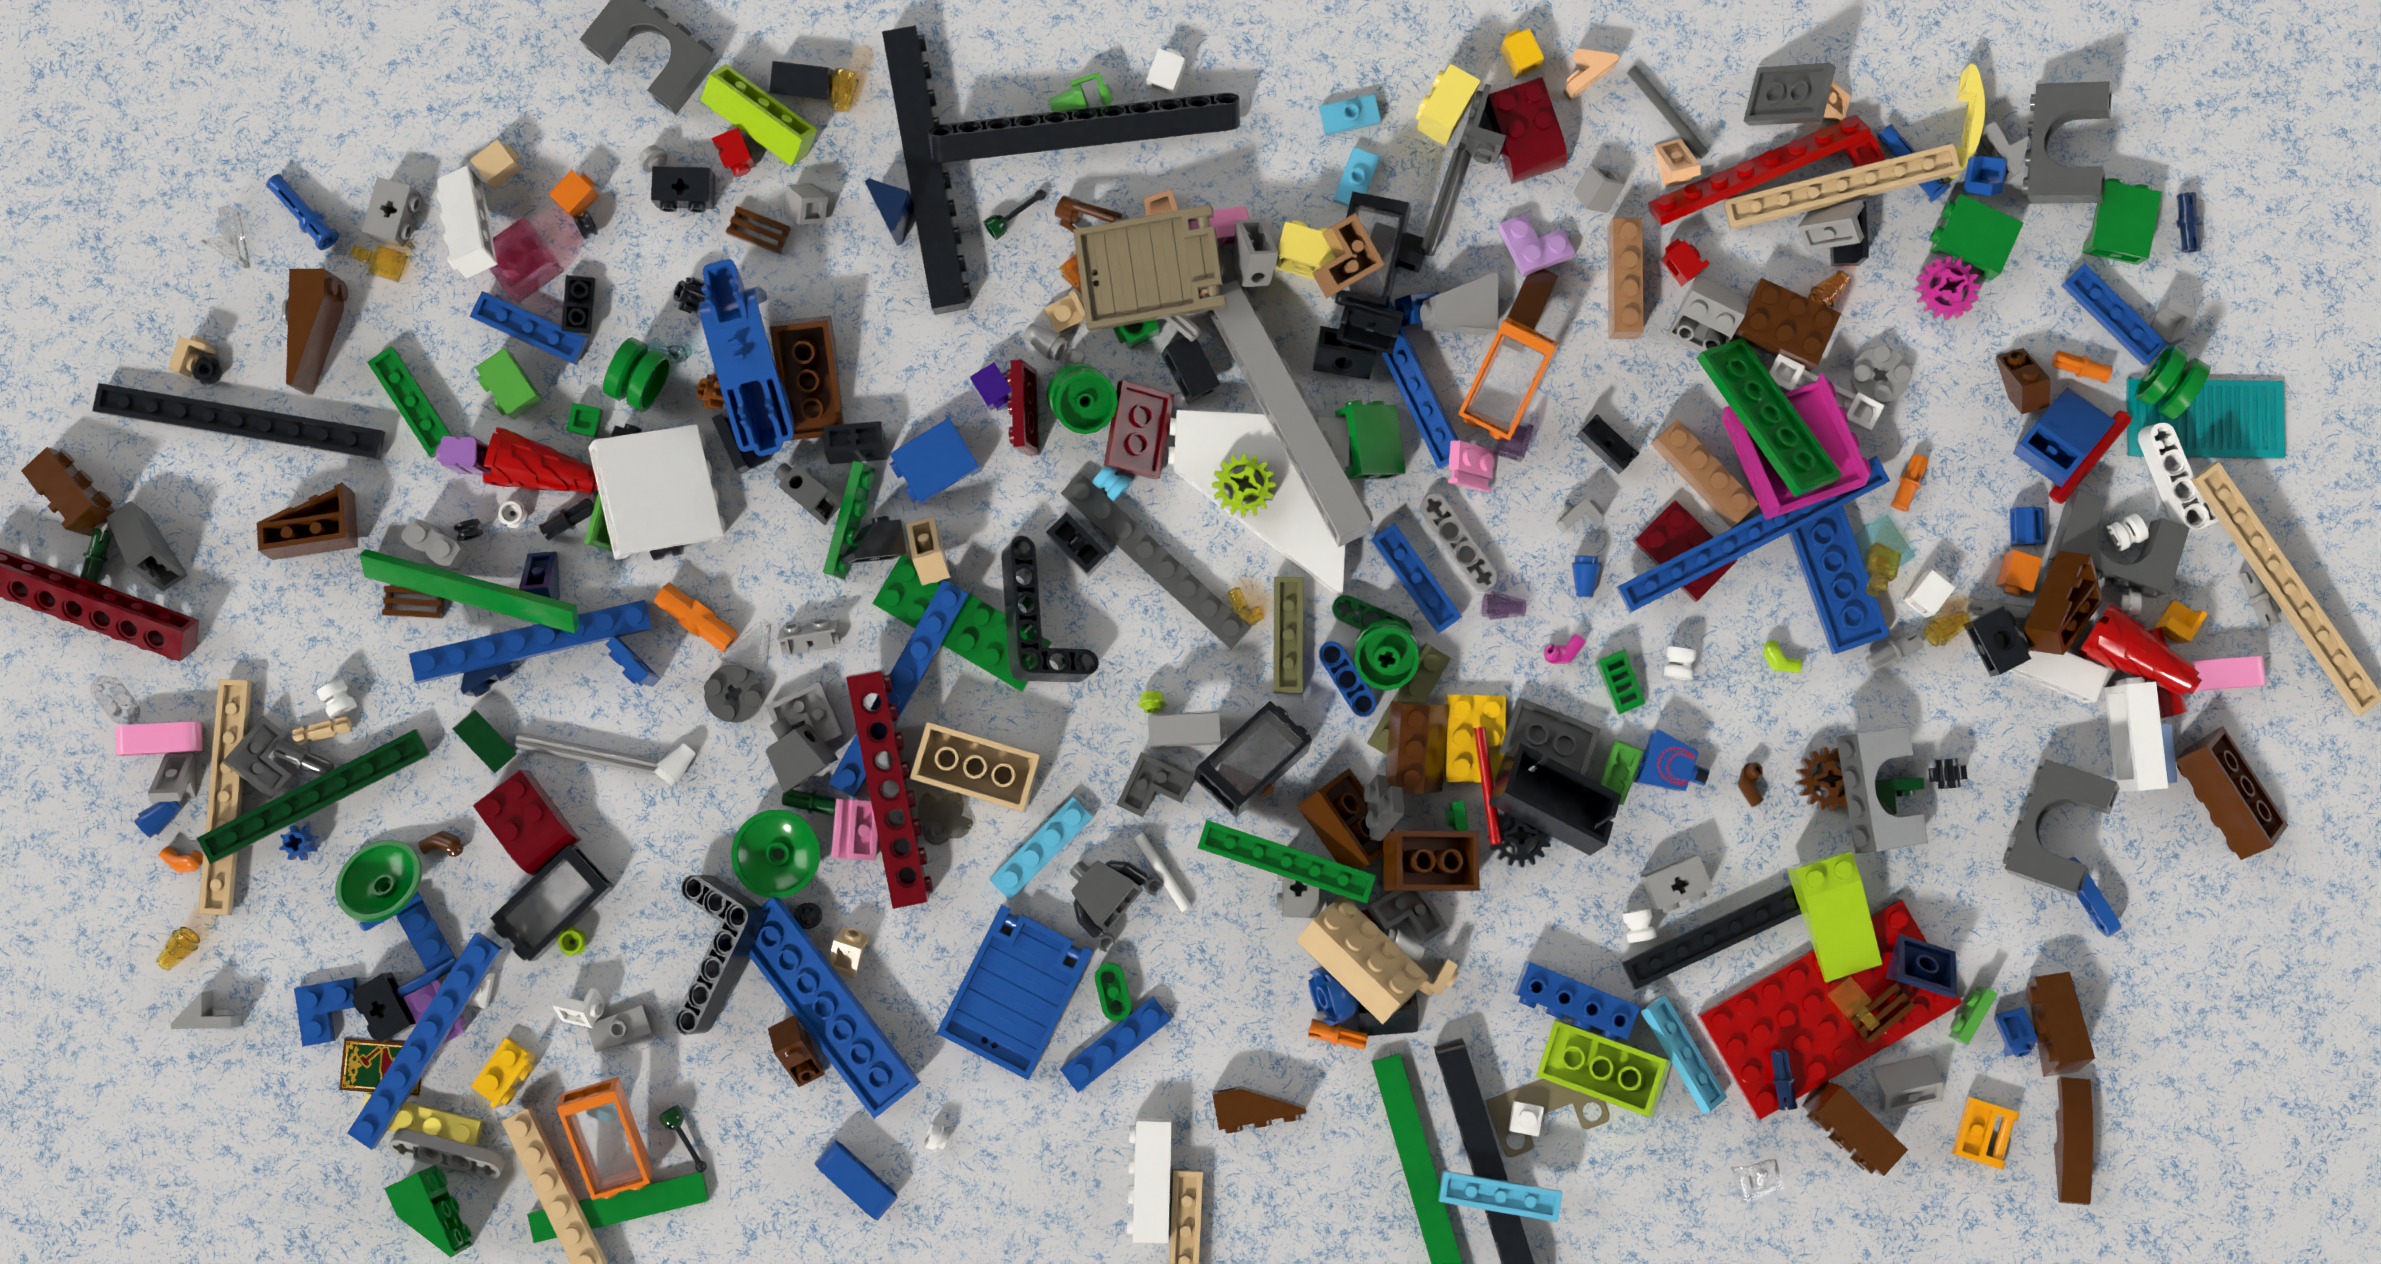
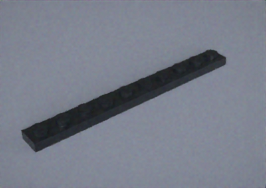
[92,383,385,460]

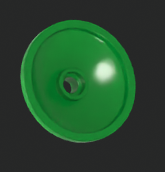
[731,810,821,898]
[335,840,422,922]

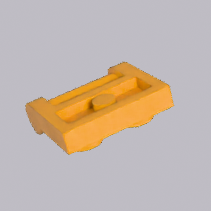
[1951,1096,2020,1170]

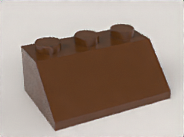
[1386,701,1449,794]
[1297,768,1394,870]

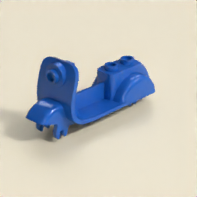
[699,259,794,456]

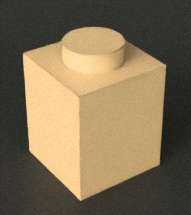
[470,139,522,190]

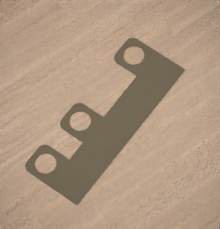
[1485,1045,1639,1157]

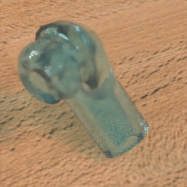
[648,337,692,364]

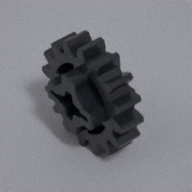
[1487,812,1551,867]

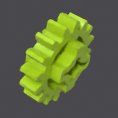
[1212,453,1276,518]

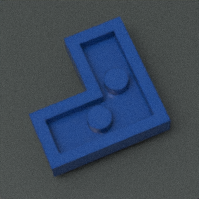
[605,636,661,687]
[294,977,358,1047]

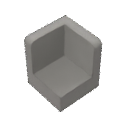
[1574,164,1625,213]
[784,184,828,225]
[2150,298,2197,345]

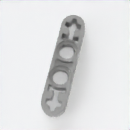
[1420,493,1497,592]
[389,1129,506,1179]

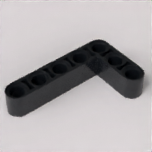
[1001,536,1099,682]
[675,875,764,1035]

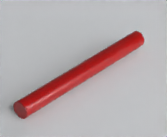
[1474,727,1502,845]

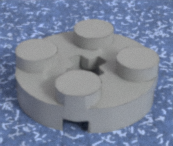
[1850,345,1911,404]

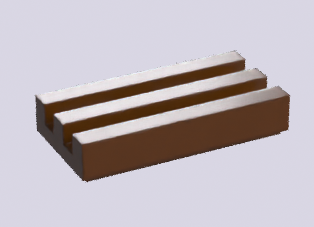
[726,206,791,255]
[382,586,444,619]
[1849,982,1915,1044]

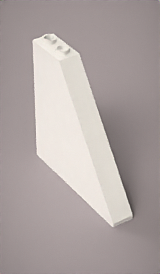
[1168,410,1350,595]

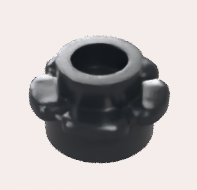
[193,357,223,385]

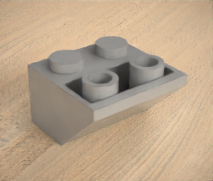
[1667,274,1750,352]

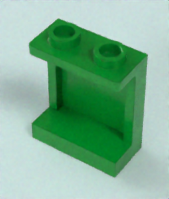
[2082,178,2162,265]
[1929,194,2024,280]
[1335,400,1406,480]

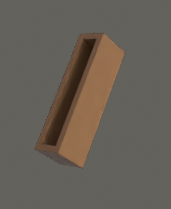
[1607,218,1644,339]
[1651,419,1759,528]

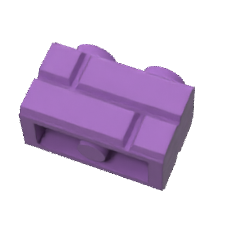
[436,436,491,475]

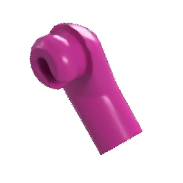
[1544,634,1586,664]

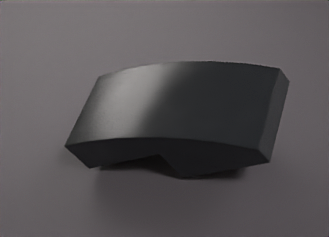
[561,275,596,334]

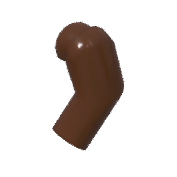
[1738,762,1764,807]

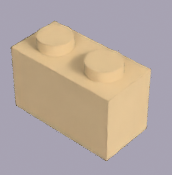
[906,516,950,586]

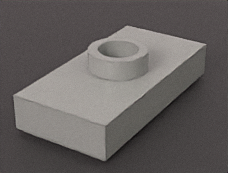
[587,1004,653,1053]

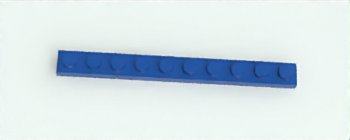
[1616,455,1890,613]

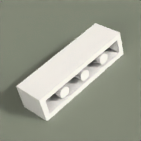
[436,165,497,279]
[1978,626,2109,703]
[1127,1118,1172,1243]

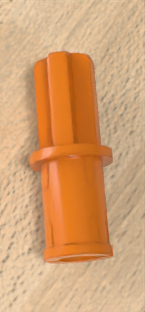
[2051,350,2113,383]
[1891,454,1929,512]
[1308,1018,1368,1049]

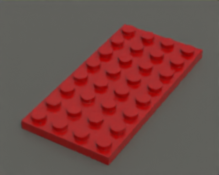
[1697,900,1962,1120]

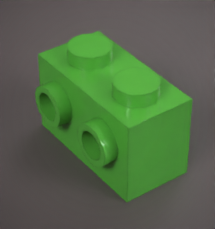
[475,348,543,420]

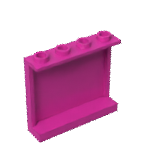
[1721,373,1871,520]

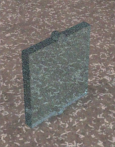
[1854,514,1915,582]

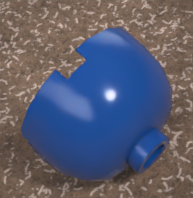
[1308,966,1360,1026]

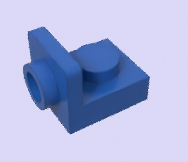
[1395,292,1439,327]
[1994,1007,2038,1057]

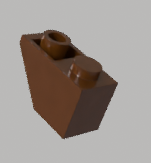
[1996,348,2050,414]
[768,1015,825,1087]

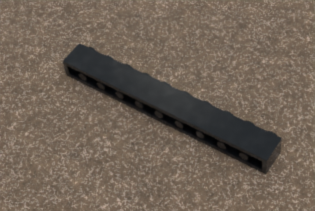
[882,25,972,315]

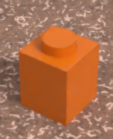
[548,169,599,218]
[1996,550,2043,597]

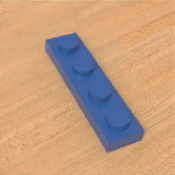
[2061,263,2168,366]
[469,291,588,365]
[1370,522,1462,635]
[1060,996,1171,1093]

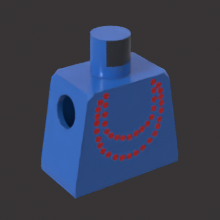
[1634,729,1710,791]

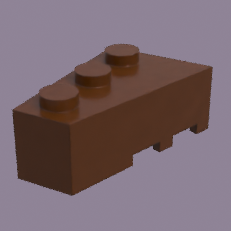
[21,447,115,537]
[257,482,358,560]
[2024,551,2103,655]
[2026,971,2095,1077]

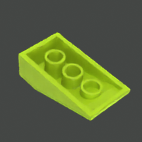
[1787,851,1882,982]
[1536,1020,1672,1119]

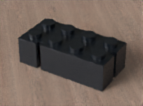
[1489,743,1622,856]

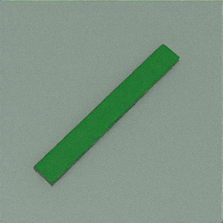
[360,549,580,633]
[1371,1053,1462,1264]

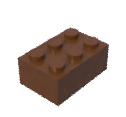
[1732,278,1841,372]
[1383,830,1480,892]
[1803,1081,1908,1176]

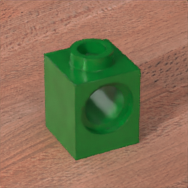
[1113,320,1160,349]

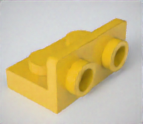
[470,1037,537,1109]

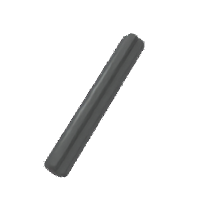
[1420,148,1468,256]

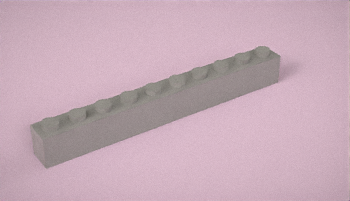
[1205,280,1373,547]

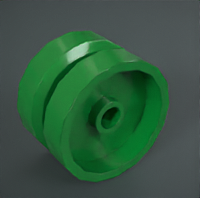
[603,337,671,413]
[2135,344,2211,420]
[1046,362,1118,434]
[1354,618,1419,690]

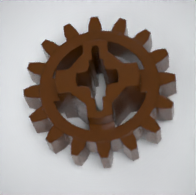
[1795,747,1847,811]

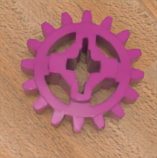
[1914,256,1981,320]

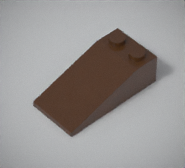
[286,268,348,395]
[770,315,844,441]

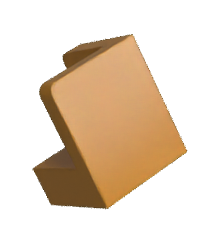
[2154,600,2208,644]

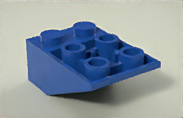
[2013,387,2115,487]

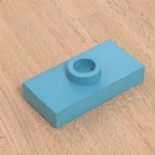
[1319,94,1381,136]
[1333,147,1380,207]

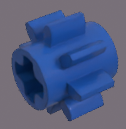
[279,825,319,861]

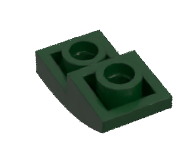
[452,709,517,774]

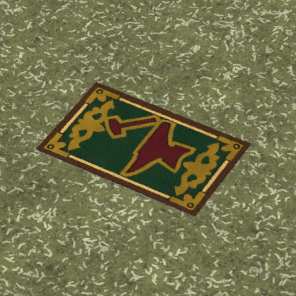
[339,1038,422,1096]

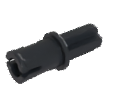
[539,498,595,541]

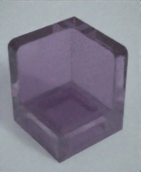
[1494,421,1534,462]

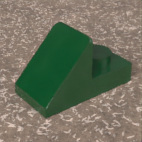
[1875,778,1924,815]

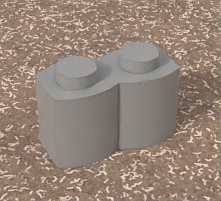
[400,518,471,570]

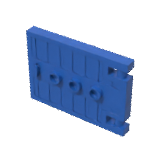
[936,904,1094,1080]

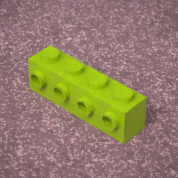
[700,64,817,166]

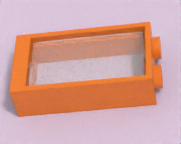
[1458,317,1560,441]
[556,1077,653,1200]

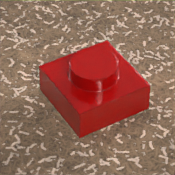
[1845,134,1886,168]

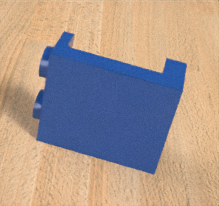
[889,418,982,506]

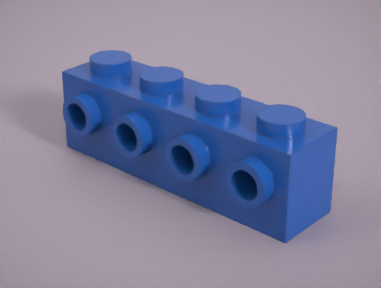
[1513,961,1640,1042]

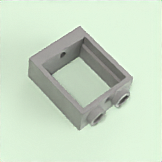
[1148,712,1226,748]

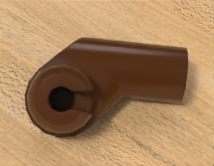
[418,831,464,857]

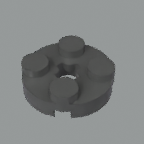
[704,665,764,723]

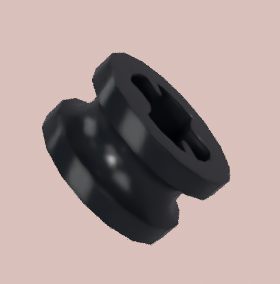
[573,210,598,240]
[453,519,483,541]
[794,902,822,929]

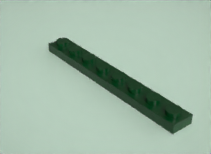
[197,729,430,864]

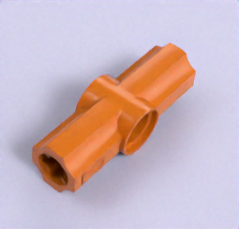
[654,582,740,653]

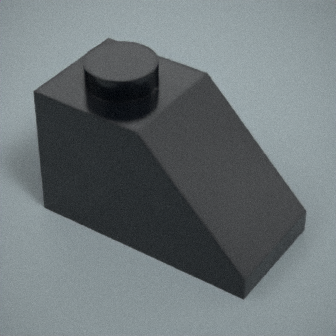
[841,516,907,565]

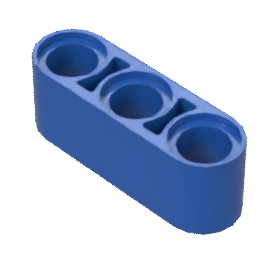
[1319,641,1376,717]
[814,1140,898,1221]

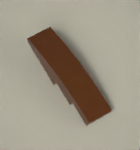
[2054,1077,2093,1205]

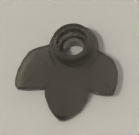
[917,792,973,845]

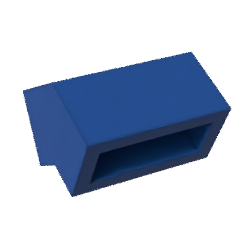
[2010,506,2044,546]

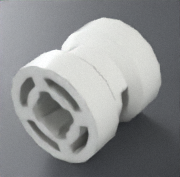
[2106,513,2149,552]
[1663,647,1697,680]
[316,679,357,719]
[1622,908,1657,943]

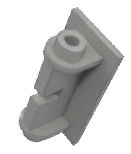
[777,618,840,655]

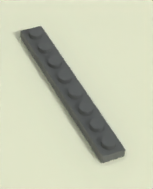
[1061,472,1251,650]

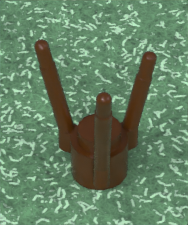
[1055,195,1122,234]

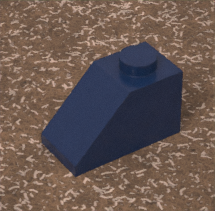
[518,551,560,600]

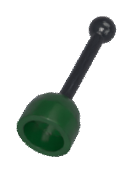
[983,189,1046,240]
[657,1104,707,1172]

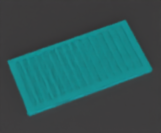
[2126,379,2286,459]

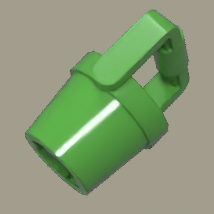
[1049,73,1113,112]

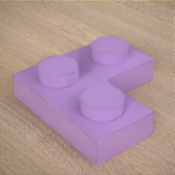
[1498,214,1575,277]

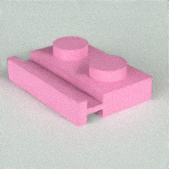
[1448,440,1495,492]
[831,799,878,861]

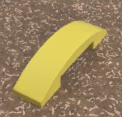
[1944,64,1985,183]

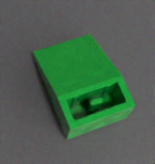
[384,1165,473,1258]

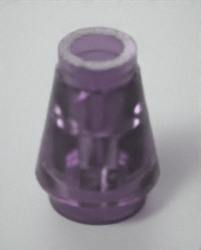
[1481,591,1526,620]

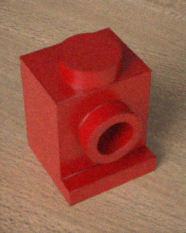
[711,127,756,177]
[1661,238,1710,287]

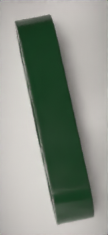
[1332,595,1412,631]

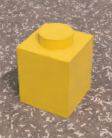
[1500,28,1544,79]

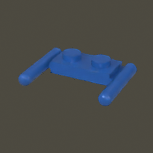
[359,890,457,998]

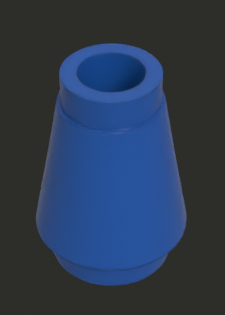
[1572,555,1601,597]
[134,801,182,838]

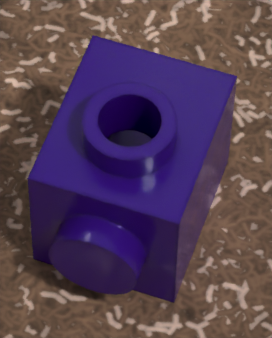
[970,362,1012,411]

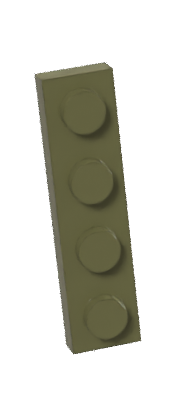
[1273,577,1303,694]
[1366,643,1451,756]

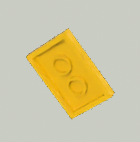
[1445,694,1506,783]

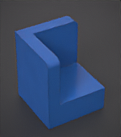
[1963,155,2008,196]

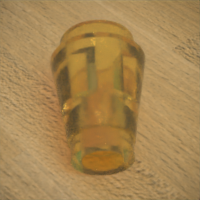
[831,68,859,112]
[1924,611,1970,647]
[156,927,200,971]

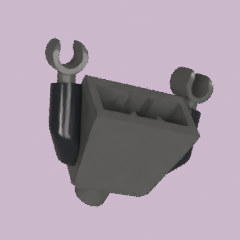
[1070,860,1163,952]

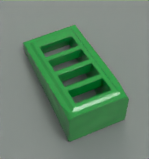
[1595,649,1646,715]

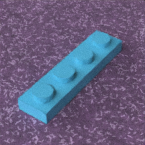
[989,797,1094,900]
[1641,995,1727,1114]
[1438,1170,1563,1222]

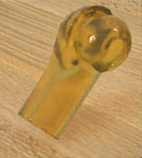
[1227,587,1265,625]

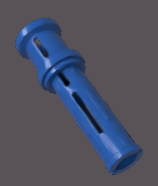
[1877,124,1951,203]
[266,174,339,250]

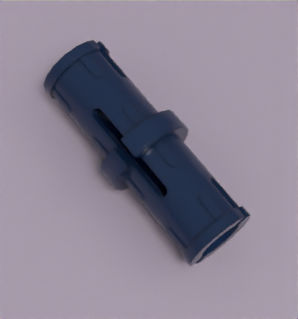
[2176,192,2201,253]

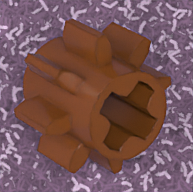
[696,373,725,410]

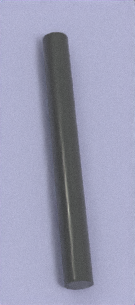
[1627,65,1709,159]

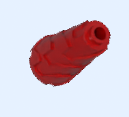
[483,427,598,494]
[2078,604,2202,695]

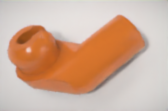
[158,846,203,873]

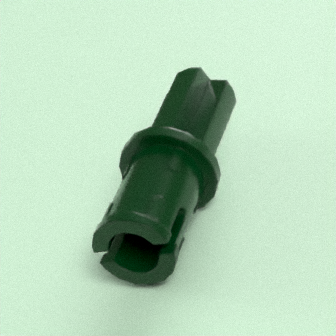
[80,528,113,583]
[782,789,840,817]

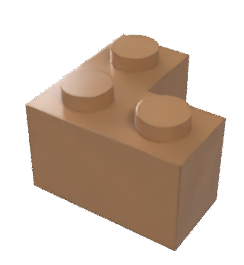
[1312,213,1385,299]

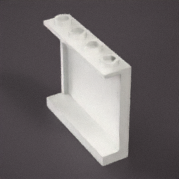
[588,424,725,560]

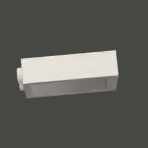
[2104,677,2168,792]

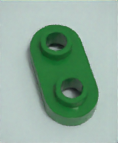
[1095,962,1132,1022]

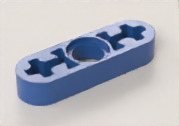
[2069,857,2122,937]

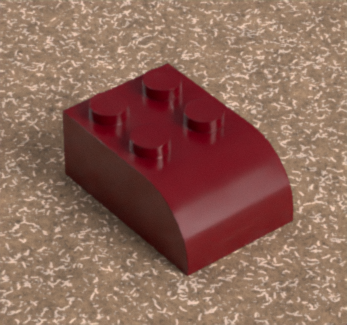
[1485,77,1567,184]
[472,770,581,876]

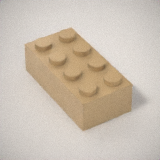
[910,722,1042,812]
[1296,896,1429,1024]

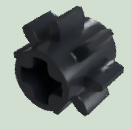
[673,277,706,314]
[1928,758,1968,789]

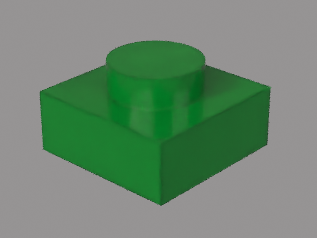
[566,402,603,438]
[1445,800,1469,831]

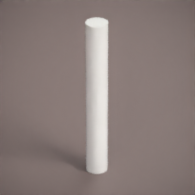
[1134,832,1191,912]

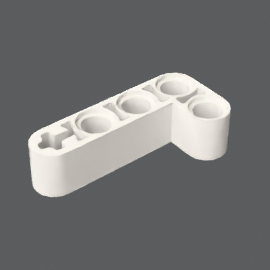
[2138,423,2219,530]

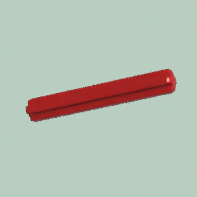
[2049,410,2132,504]

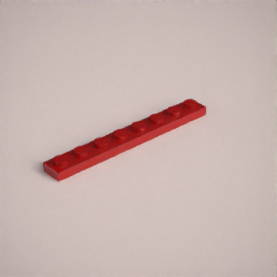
[1648,115,1871,226]

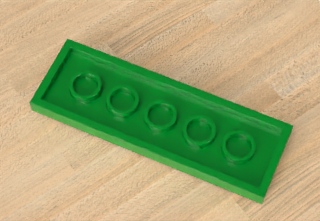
[1696,338,1842,497]
[872,555,1052,692]

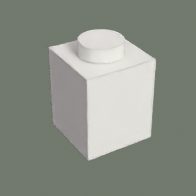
[1146,48,1185,98]
[1903,570,1955,618]

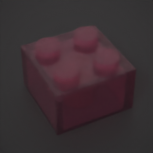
[489,216,565,304]

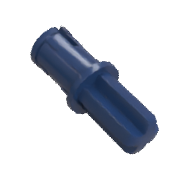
[1771,1049,1798,1110]

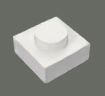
[1508,1100,1544,1137]

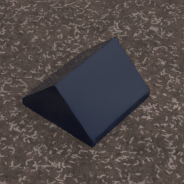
[864,178,914,246]
[1885,934,1957,998]

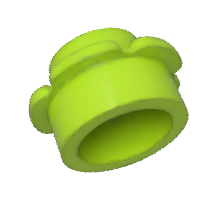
[1137,691,1166,714]
[558,927,587,956]

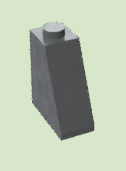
[106,501,187,591]

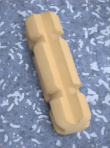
[292,716,352,745]

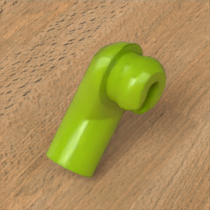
[1763,640,1802,673]

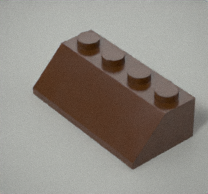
[2175,726,2288,860]

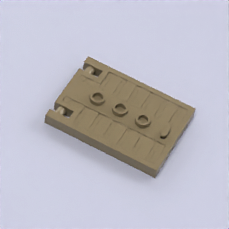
[1073,204,1227,331]

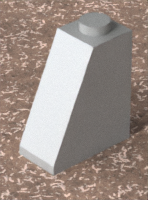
[1420,272,1498,335]

